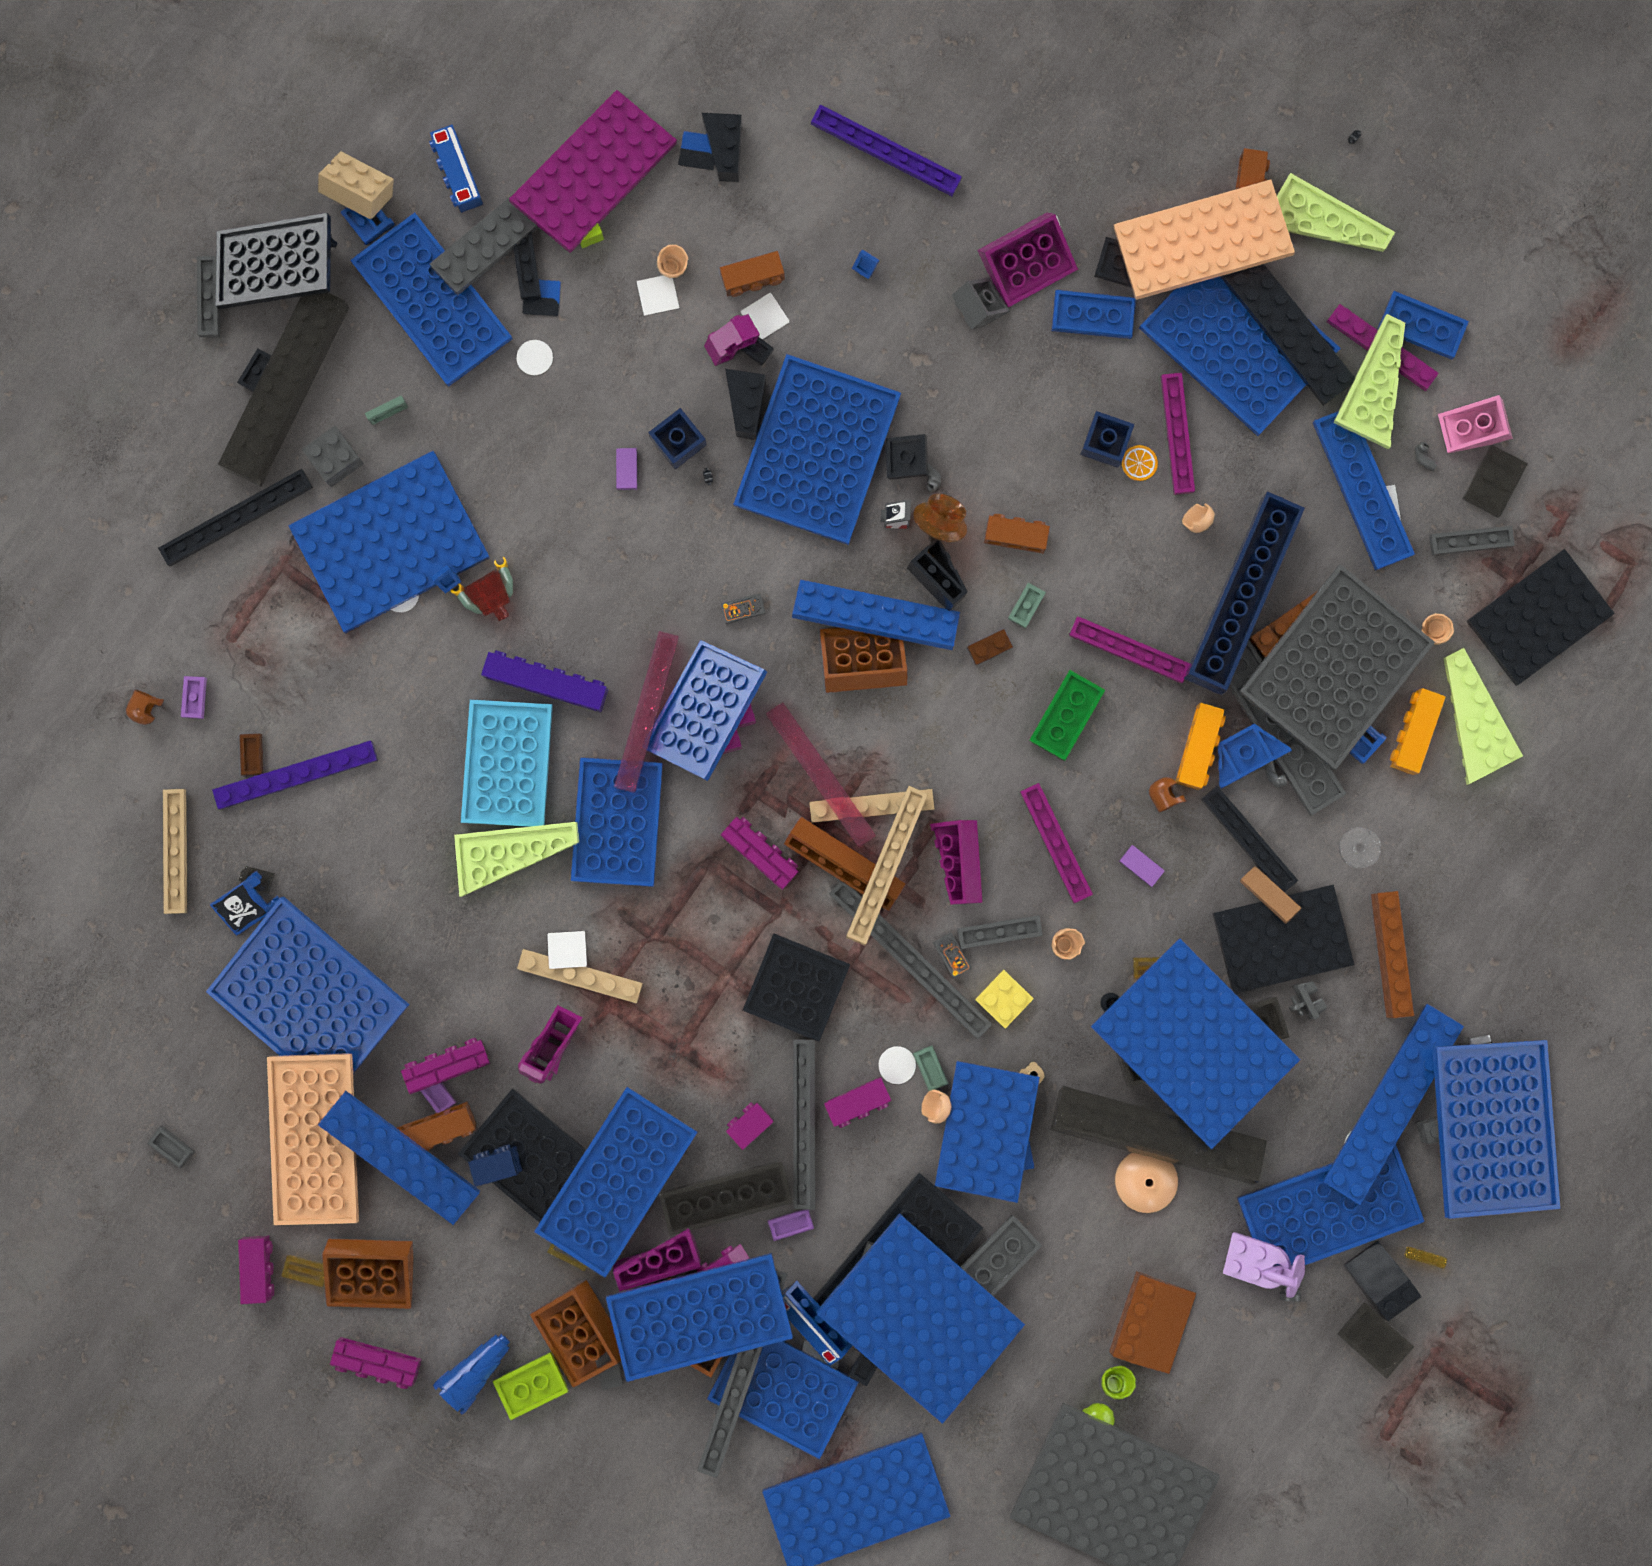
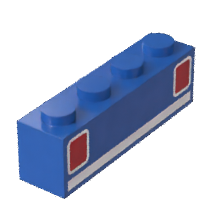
[429,124,484,213]
[782,1281,853,1366]

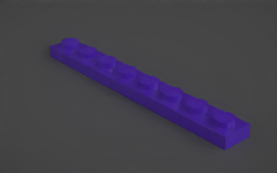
[811,104,962,196]
[212,740,378,810]

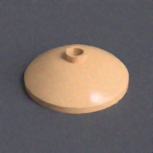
[1115,1149,1178,1213]

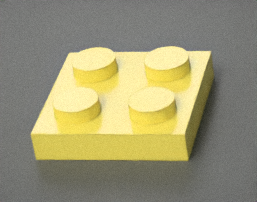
[975,970,1034,1029]

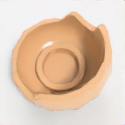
[657,245,688,278]
[1182,503,1215,533]
[1422,613,1454,645]
[1051,928,1085,960]
[922,1090,952,1124]

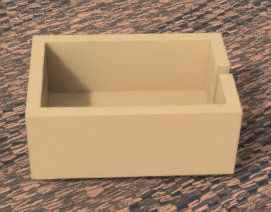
[318,151,394,220]

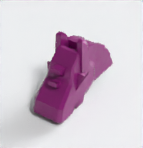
[518,1005,583,1084]

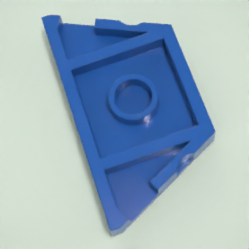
[1218,724,1292,789]

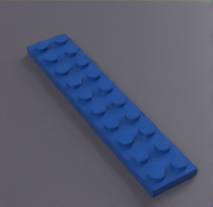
[1322,1004,1464,1205]

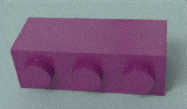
[824,1076,891,1128]
[238,1235,274,1304]

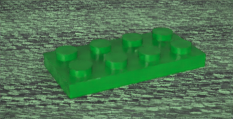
[1029,670,1105,761]

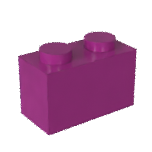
[726,1101,774,1150]

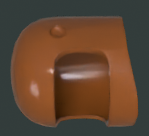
[126,689,164,725]
[1149,777,1187,813]

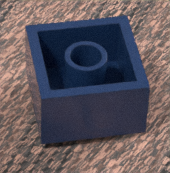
[648,408,707,470]
[1080,411,1135,468]
[468,1144,522,1187]

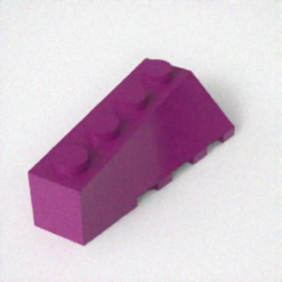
[930,820,983,905]
[613,1228,701,1292]

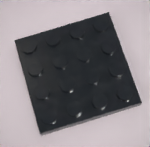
[742,933,850,1042]

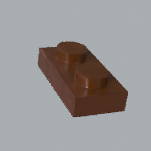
[967,629,1013,666]

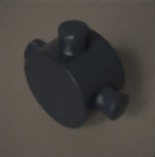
[1348,130,1362,144]
[703,468,713,486]

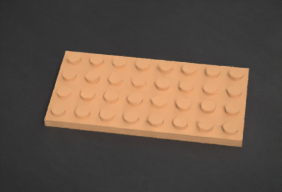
[1114,180,1295,300]
[267,1054,359,1225]

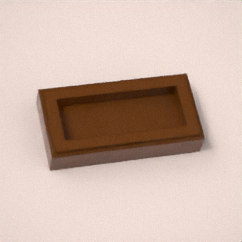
[240,733,263,776]

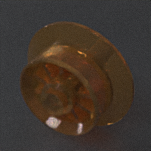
[913,494,967,542]

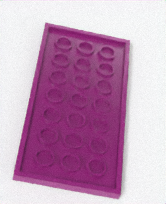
[509,90,677,253]

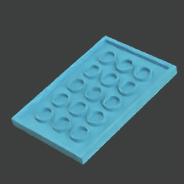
[461,700,553,827]

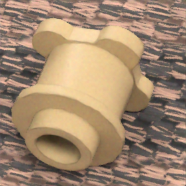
[1020,1062,1044,1084]

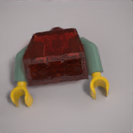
[450,557,513,621]

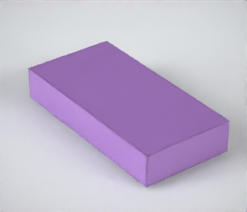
[616,448,637,490]
[1119,845,1164,887]
[421,1083,457,1113]
[768,1209,814,1241]

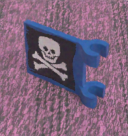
[210,871,280,936]

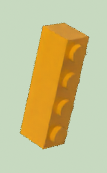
[1390,688,1446,775]
[1176,703,1226,790]

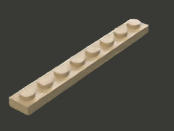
[846,786,928,946]

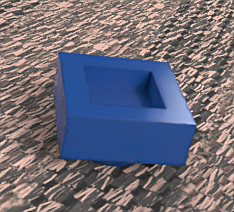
[852,250,879,279]
[432,565,461,594]

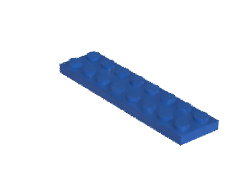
[1313,411,1415,571]
[792,580,960,650]
[318,1090,480,1225]

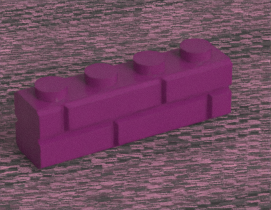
[721,817,799,891]
[401,1038,491,1094]
[330,1337,422,1389]

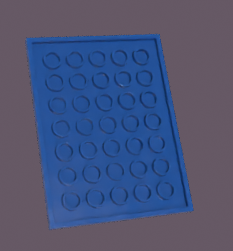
[1139,276,1341,436]
[733,354,901,545]
[288,451,490,633]
[206,896,410,1074]
[1090,938,1300,1149]
[1432,1040,1560,1219]
[816,1213,1025,1424]

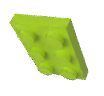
[493,1352,569,1420]

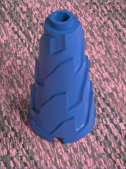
[433,1334,510,1414]

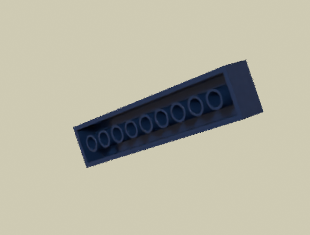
[1184,491,1305,695]

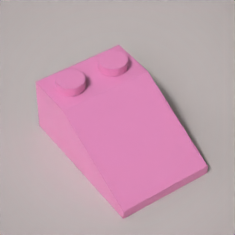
[1438,395,1512,453]

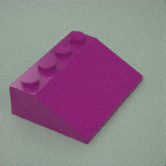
[977,212,1078,307]

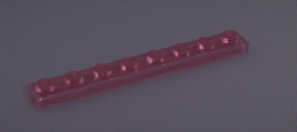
[614,631,679,793]
[766,702,876,848]

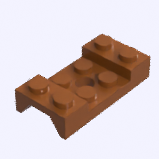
[1249,592,1316,658]

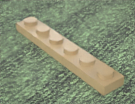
[163,789,187,914]
[809,789,934,823]
[517,949,643,1003]

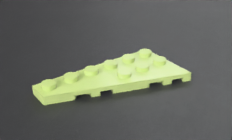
[1277,173,1395,252]
[1333,314,1405,449]
[1444,648,1523,785]
[454,822,579,897]

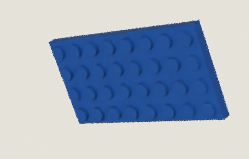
[350,213,513,387]
[534,1087,697,1278]
[1237,1144,1425,1266]
[606,1253,793,1382]
[762,1433,951,1566]

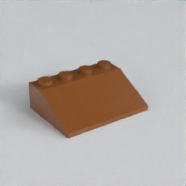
[820,628,907,693]
[322,1239,414,1309]
[1109,1271,1196,1374]
[530,1280,621,1388]

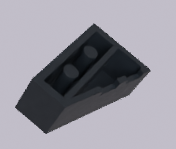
[701,112,742,182]
[725,369,766,440]
[907,535,968,611]

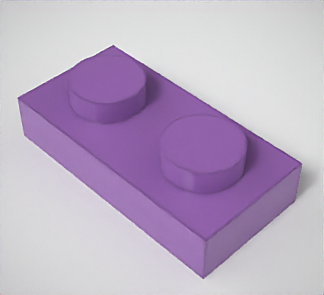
[181,676,207,719]

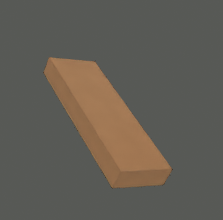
[1240,866,1301,924]

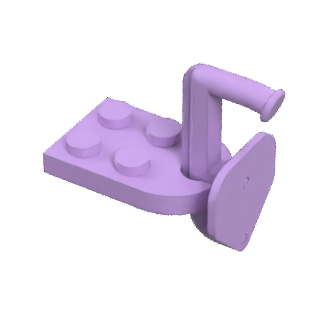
[1223,1232,1305,1298]

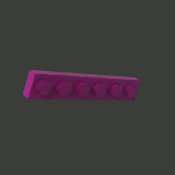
[1327,304,1439,391]
[1161,373,1195,495]
[1069,616,1190,684]
[1020,783,1093,904]

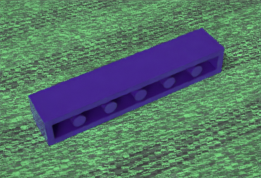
[481,650,609,713]

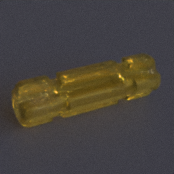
[1405,1246,1447,1269]

